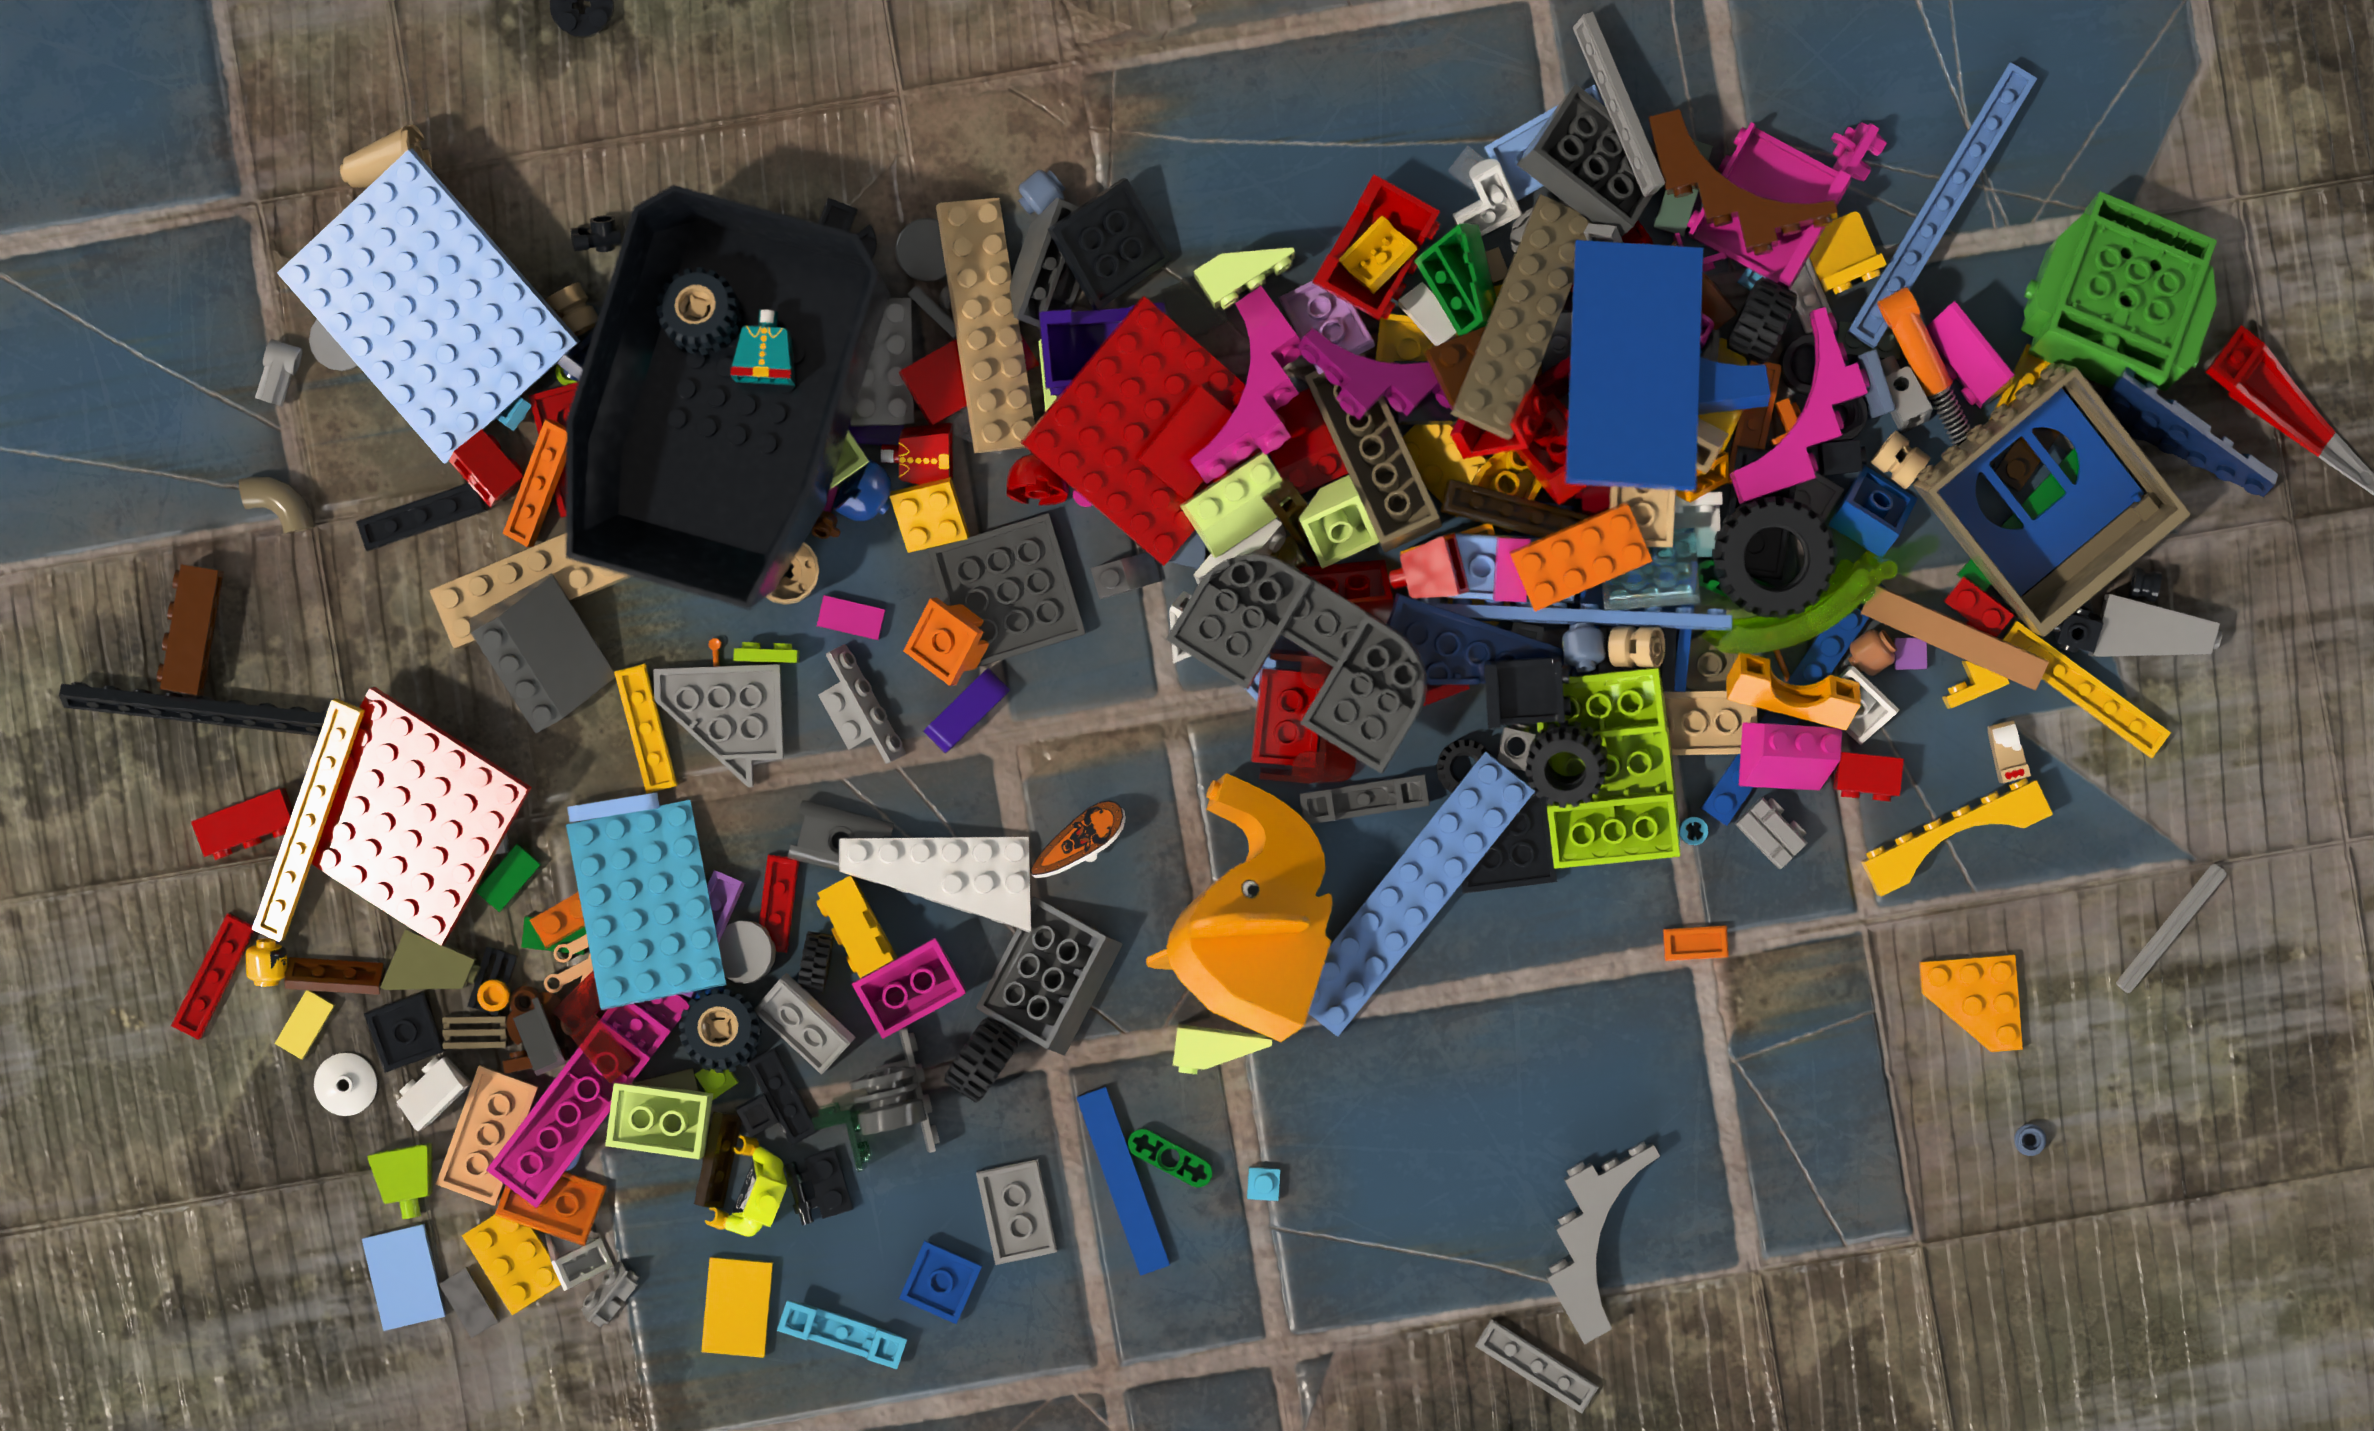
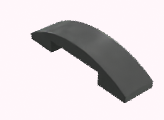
[1299,774,1429,824]

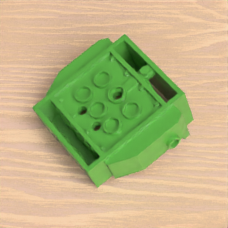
[2021,191,2217,391]

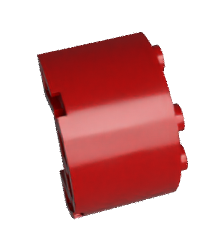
[1312,174,1441,320]

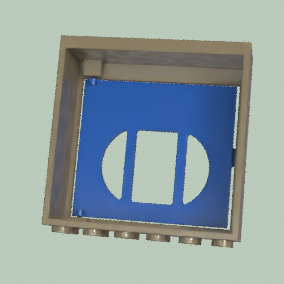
[1912,363,2191,637]

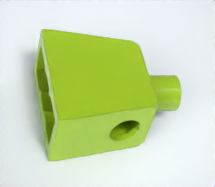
[367,1143,432,1219]

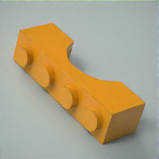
[1726,651,1861,730]

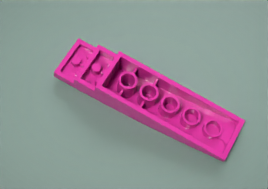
[486,994,690,1208]

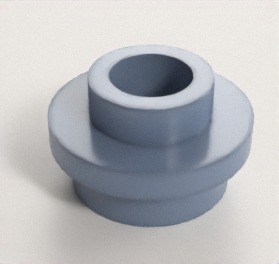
[2014,1124,2046,1156]

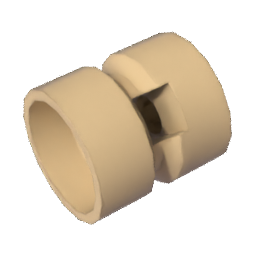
[545,282,599,337]
[1870,430,1931,489]
[1608,626,1665,668]

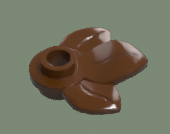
[506,986,565,1045]

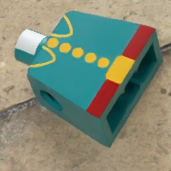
[730,310,796,385]

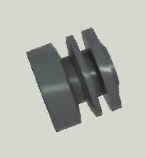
[850,1066,927,1135]

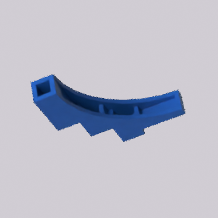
[1698,357,1771,415]

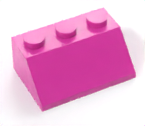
[1926,301,2015,409]
[1739,723,1842,790]
[852,938,966,1039]

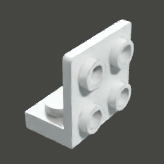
[1658,492,1723,559]

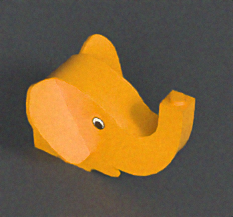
[1146,773,1332,1042]

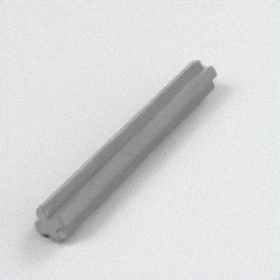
[2116,864,2227,993]

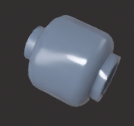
[1018,170,1066,215]
[1562,623,1605,672]

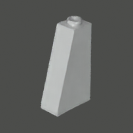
[2088,594,2222,657]

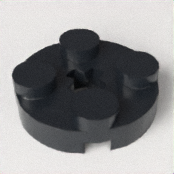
[550,0,614,38]

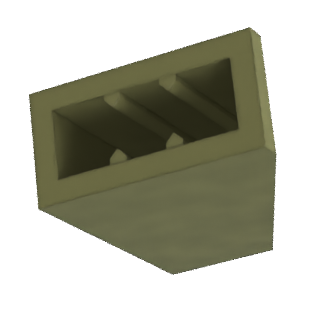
[380,928,481,990]

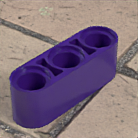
[923,667,1010,754]

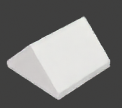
[1839,666,1899,745]

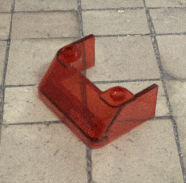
[1259,649,1356,783]

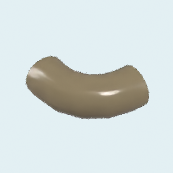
[239,477,314,534]

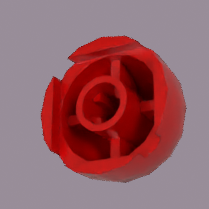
[1006,452,1069,506]

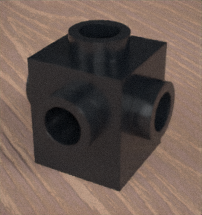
[2051,606,2104,653]

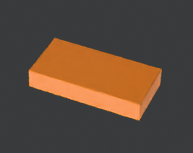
[1663,925,1729,961]

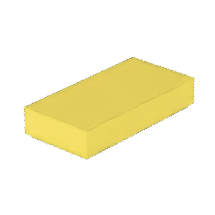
[274,990,335,1060]

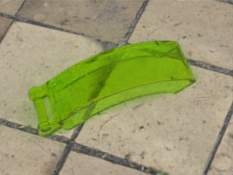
[1701,551,1898,654]

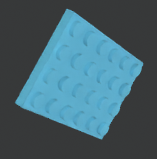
[566,800,727,1010]

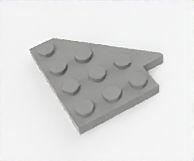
[653,664,784,787]

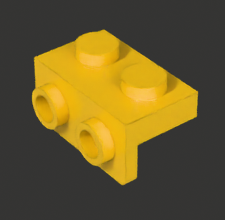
[1339,216,1418,294]

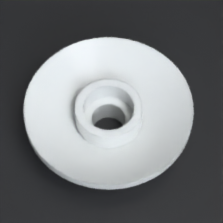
[314,1053,377,1116]

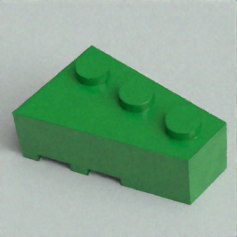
[1414,223,1497,337]

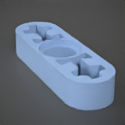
[567,793,660,822]

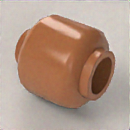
[1848,629,1897,676]

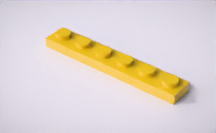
[2002,621,2171,758]

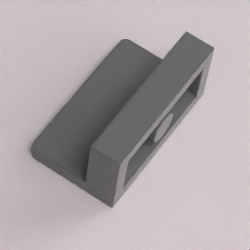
[513,997,566,1076]

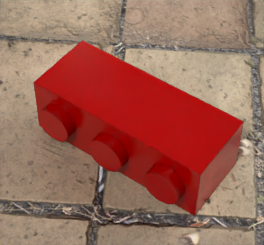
[191,788,293,860]

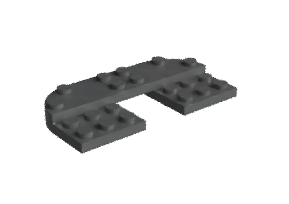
[1166,554,1427,774]

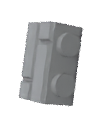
[1734,797,1808,869]

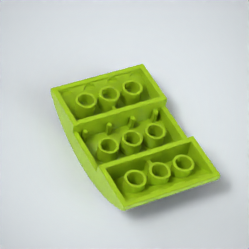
[1537,668,1681,869]

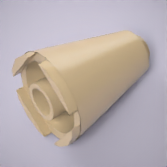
[340,124,432,188]

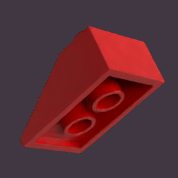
[1269,389,1348,499]
[1516,393,1588,505]

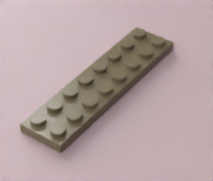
[1451,194,1593,440]

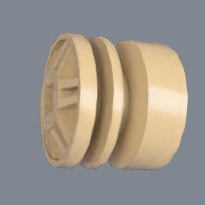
[766,543,819,605]

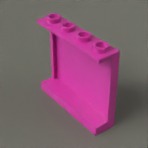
[1687,122,1852,290]

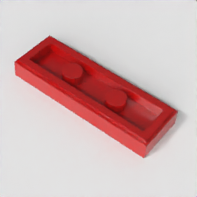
[759,855,800,953]

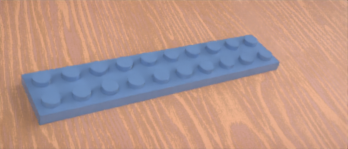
[1308,751,1535,1037]

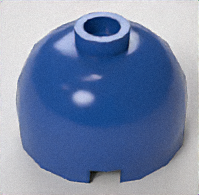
[833,457,891,522]

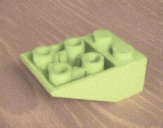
[1194,248,1295,310]

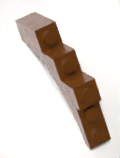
[1649,109,1838,256]

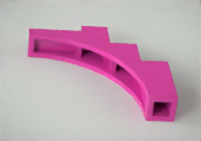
[1190,286,1302,484]
[1730,307,1870,504]

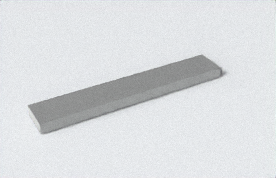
[1573,12,1665,197]

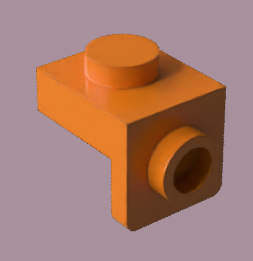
[1769,398,1801,447]

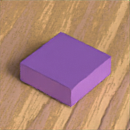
[1894,638,1927,670]

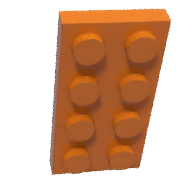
[1509,502,1652,612]

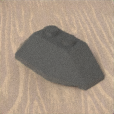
[1009,198,1080,328]

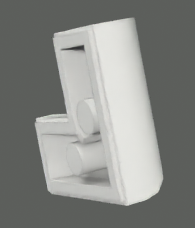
[1452,159,1523,236]

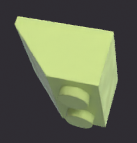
[1299,475,1379,569]

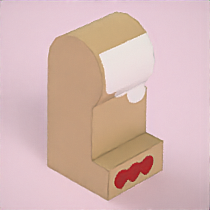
[1988,720,2031,783]

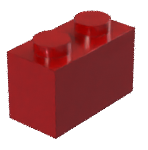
[449,429,524,508]
[1833,752,1904,802]

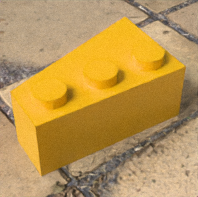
[816,875,898,978]

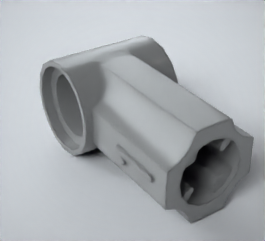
[255,339,303,406]

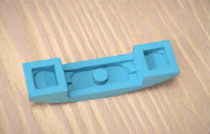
[777,1300,907,1369]

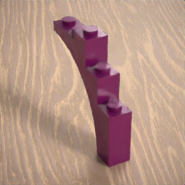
[1297,328,1452,420]

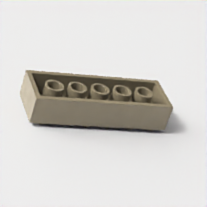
[1304,353,1443,553]

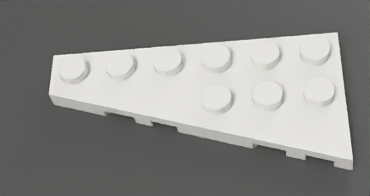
[839,837,1031,932]

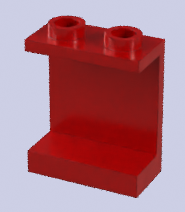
[1450,383,1549,459]

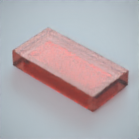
[570,1014,636,1084]

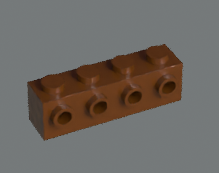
[157,564,224,696]

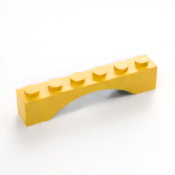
[1861,778,2053,897]

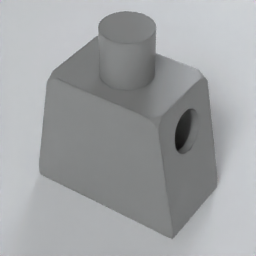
[1881,355,1932,434]

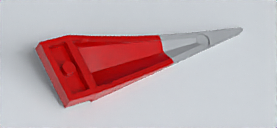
[2206,325,2374,495]

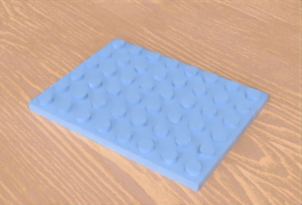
[277,148,580,464]

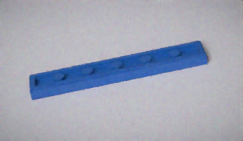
[1076,1086,1170,1276]

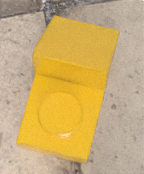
[1942,661,2010,709]

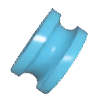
[1679,817,1708,845]

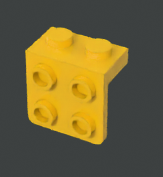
[1809,211,1887,295]

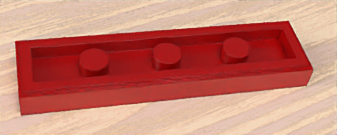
[171,913,255,1040]

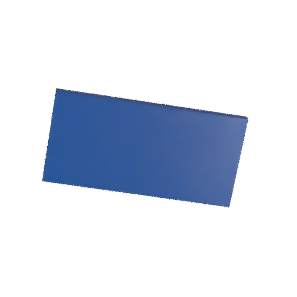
[1566,240,1703,491]

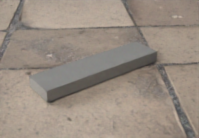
[1475,1318,1599,1414]

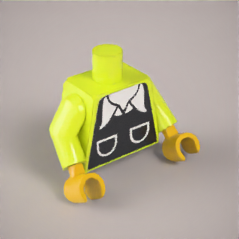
[705,1135,787,1237]

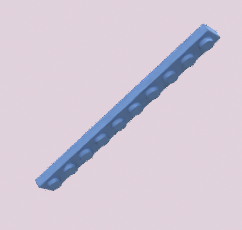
[1847,62,2037,349]
[1421,597,1733,631]

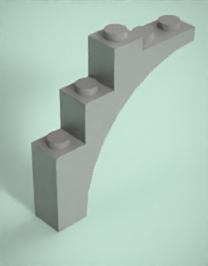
[1546,1141,1660,1344]

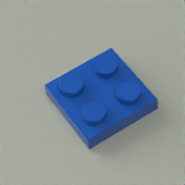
[899,1240,983,1324]

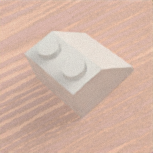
[397,1056,472,1131]

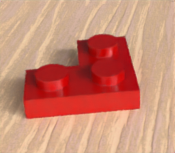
[1944,575,2014,664]

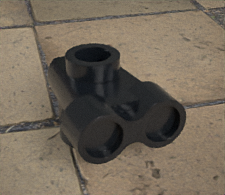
[571,215,621,252]

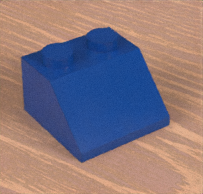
[1828,465,1918,558]

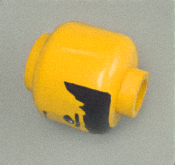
[246,938,287,987]

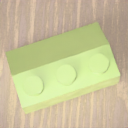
[1180,452,1290,559]

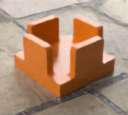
[903,597,989,686]

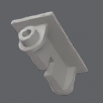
[581,1260,640,1327]

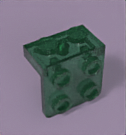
[812,1102,872,1172]

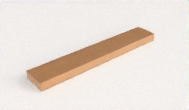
[1861,583,2049,691]

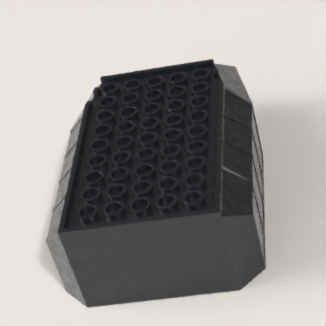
[566,185,890,609]

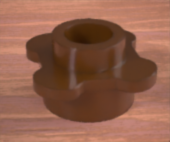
[811,510,841,539]

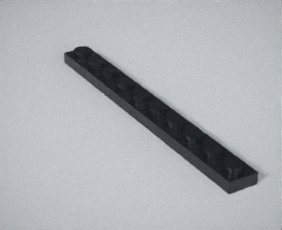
[59,682,328,736]

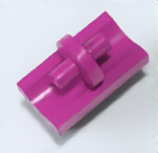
[1831,122,1887,181]

